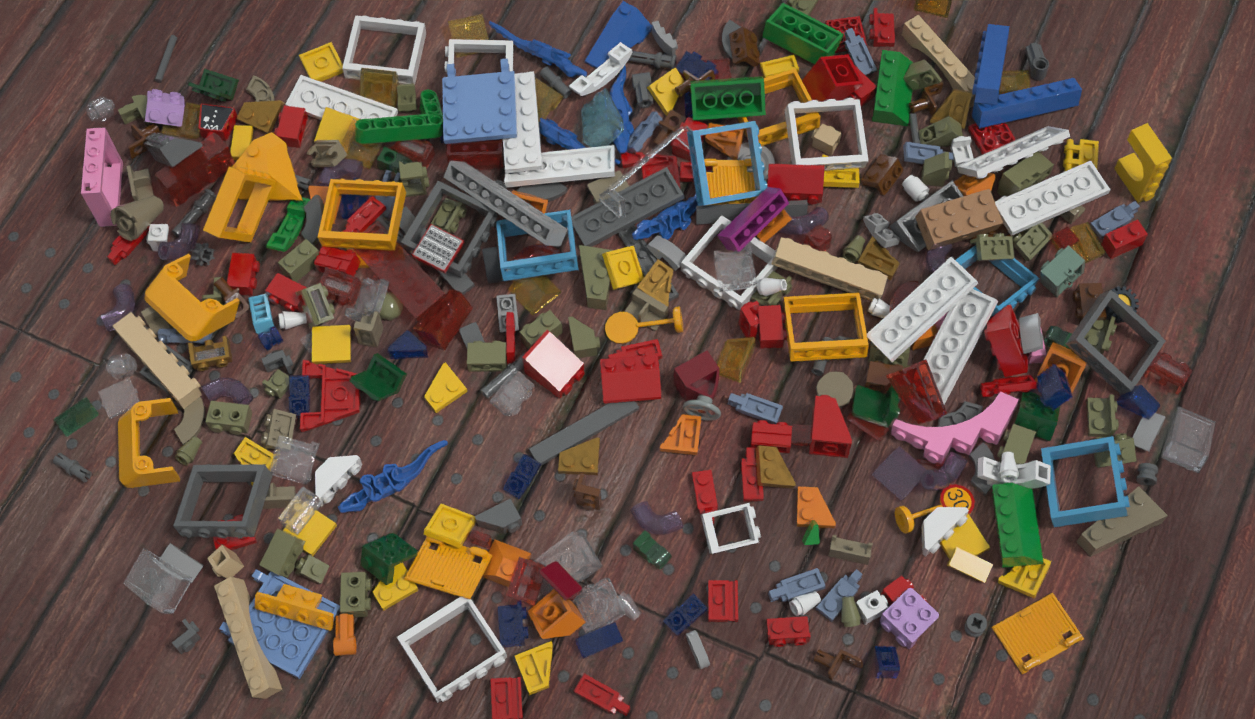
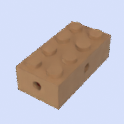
[915,189,1003,251]

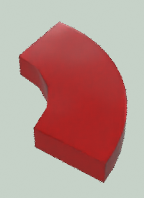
[506,312,515,365]

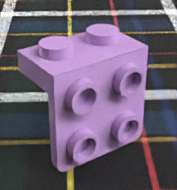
[145,89,185,127]
[880,588,939,649]

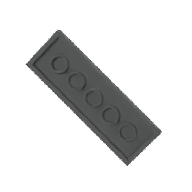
[572,167,684,247]

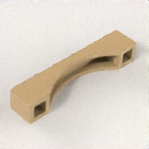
[902,15,976,108]
[214,577,282,699]

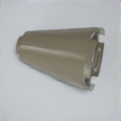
[110,196,164,241]

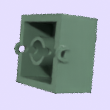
[1040,245,1085,298]

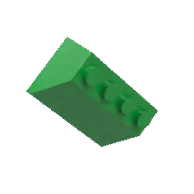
[762,3,844,64]
[872,50,913,126]
[690,76,766,120]
[992,483,1044,568]

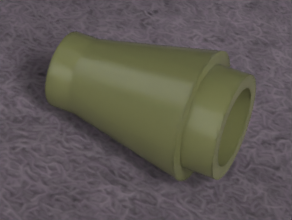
[843,235,865,263]
[175,436,202,466]
[841,596,862,627]

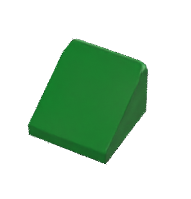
[802,520,820,545]

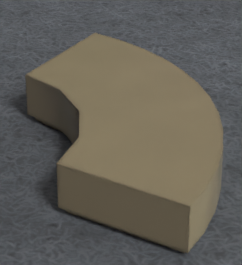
[246,75,275,102]
[174,396,205,445]

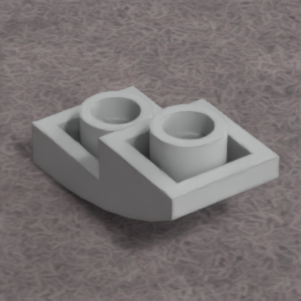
[652,21,678,56]
[863,213,900,248]
[646,235,687,270]
[497,294,519,333]
[1019,313,1043,354]
[1133,410,1166,452]
[159,543,204,583]

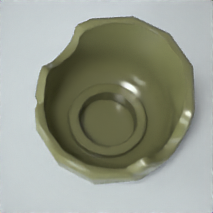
[374,292,403,321]

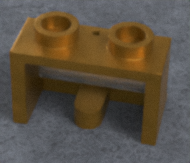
[188,336,232,371]

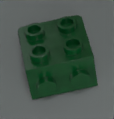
[188,68,239,101]
[349,353,407,401]
[852,383,901,428]
[1014,392,1061,441]
[360,533,418,585]

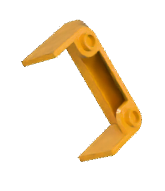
[144,254,240,341]
[118,398,180,488]

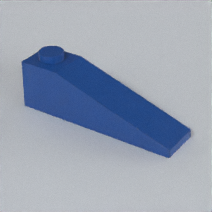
[585,1,652,69]

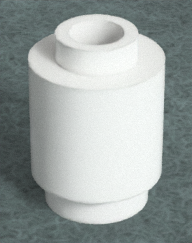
[902,175,929,202]

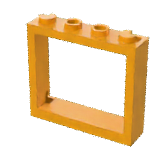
[737,69,820,146]
[203,166,276,242]
[318,178,406,250]
[783,293,868,361]

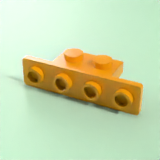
[255,584,334,631]

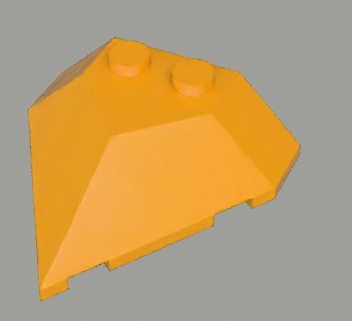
[232,132,303,201]

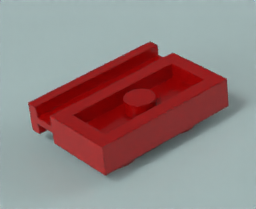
[708,580,738,622]
[491,677,523,719]

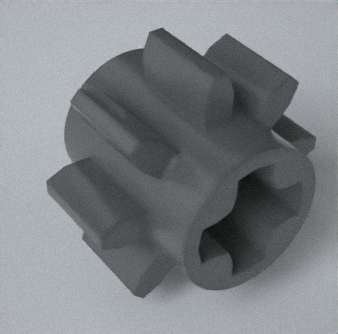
[190,243,215,266]

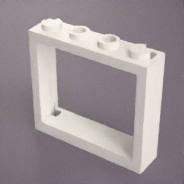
[342,16,426,85]
[445,39,513,72]
[785,98,868,170]
[681,215,778,311]
[397,597,507,703]

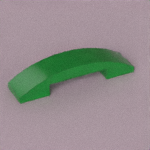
[266,197,311,252]

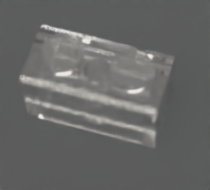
[490,371,534,416]
[278,487,322,536]

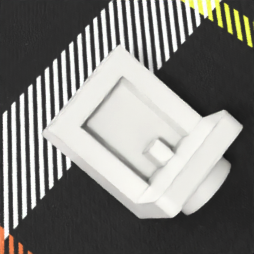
[950,136,974,167]
[147,224,169,251]

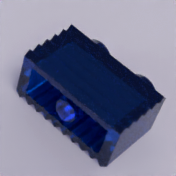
[1037,364,1073,410]

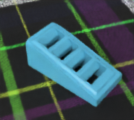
[248,294,275,334]

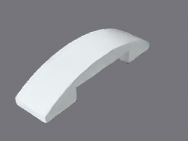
[569,42,633,96]

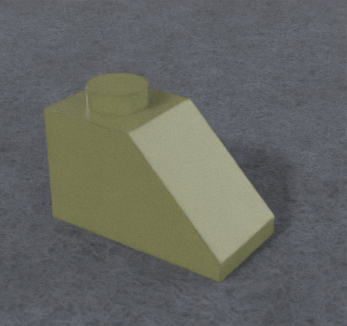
[568,316,600,358]

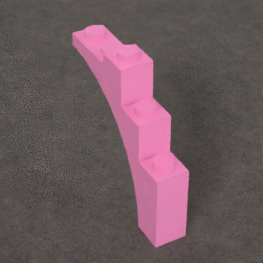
[891,392,1019,465]

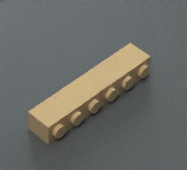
[771,237,888,301]
[113,312,202,409]

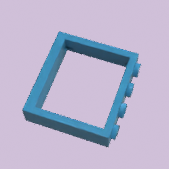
[687,121,767,206]
[496,210,579,281]
[955,245,1040,319]
[1041,436,1130,527]

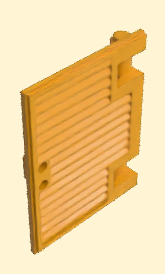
[704,159,762,205]
[404,536,492,599]
[991,593,1084,675]

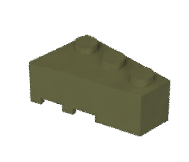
[997,151,1054,197]
[579,245,613,310]

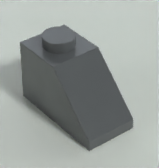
[475,499,522,534]

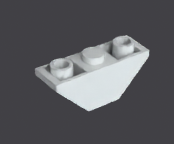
[315,455,362,507]
[921,507,969,557]

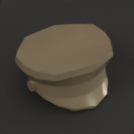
[816,372,853,407]

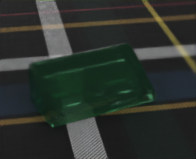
[54,397,99,436]

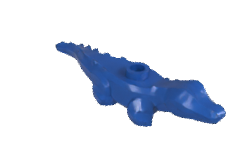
[489,21,587,78]
[603,65,634,153]
[539,118,621,164]
[632,193,698,240]
[338,440,448,513]

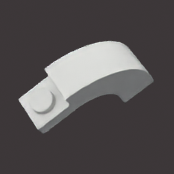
[977,457,1051,489]

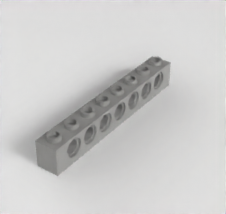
[444,161,568,246]

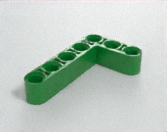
[355,90,443,144]

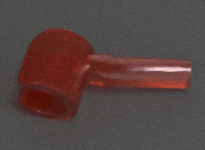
[916,459,945,469]

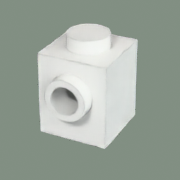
[856,591,888,625]

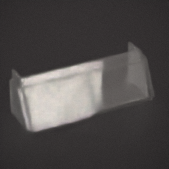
[598,125,693,218]

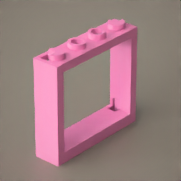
[81,128,123,226]

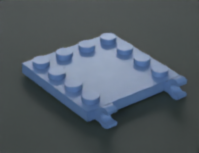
[442,59,517,144]
[219,570,340,679]

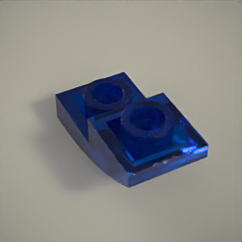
[289,375,310,416]
[503,454,542,499]
[663,593,708,636]
[575,622,623,659]

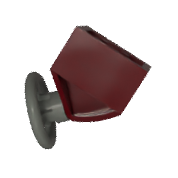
[674,350,721,421]

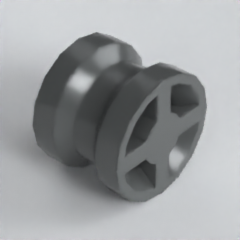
[1136,463,1158,486]
[964,613,987,638]

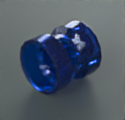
[258,326,284,351]

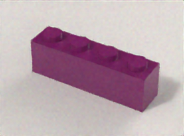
[717,187,789,252]

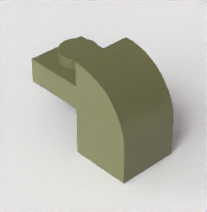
[118,95,157,127]

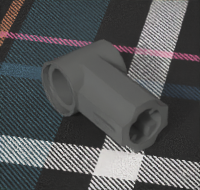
[1025,43,1049,81]
[632,72,653,108]

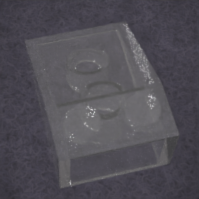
[1161,407,1215,473]
[527,531,602,596]
[123,548,193,614]

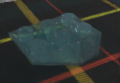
[581,88,624,147]

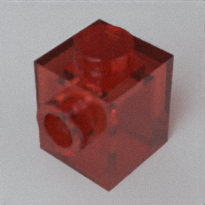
[804,224,832,251]

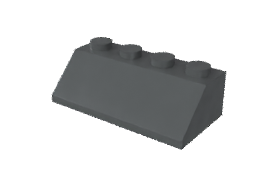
[144,132,203,167]
[889,181,964,252]

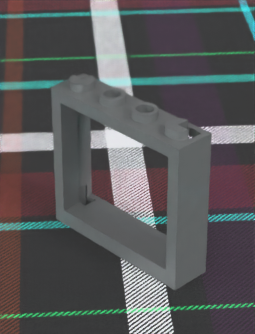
[401,181,499,278]
[1065,290,1166,395]
[173,464,273,538]

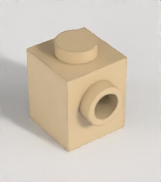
[811,124,841,156]
[207,545,244,578]

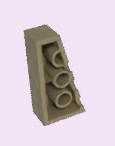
[1077,486,1168,557]

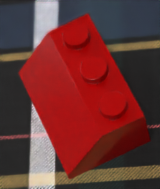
[767,164,825,204]
[984,304,1029,377]
[600,355,661,403]

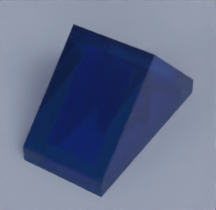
[388,330,428,359]
[1117,385,1160,420]
[875,646,900,679]

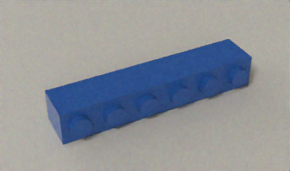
[972,24,1010,105]
[972,78,1082,128]

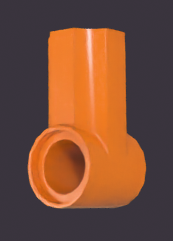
[333,614,357,656]

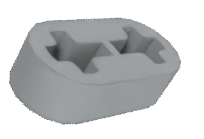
[686,630,710,670]

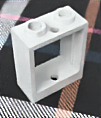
[701,503,761,554]

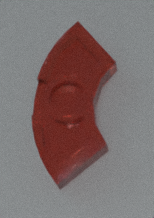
[890,281,919,312]

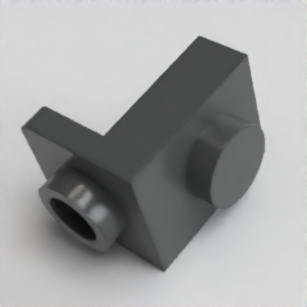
[261,350,294,374]
[172,619,201,654]

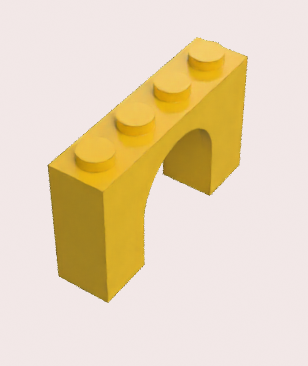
[1114,123,1172,203]

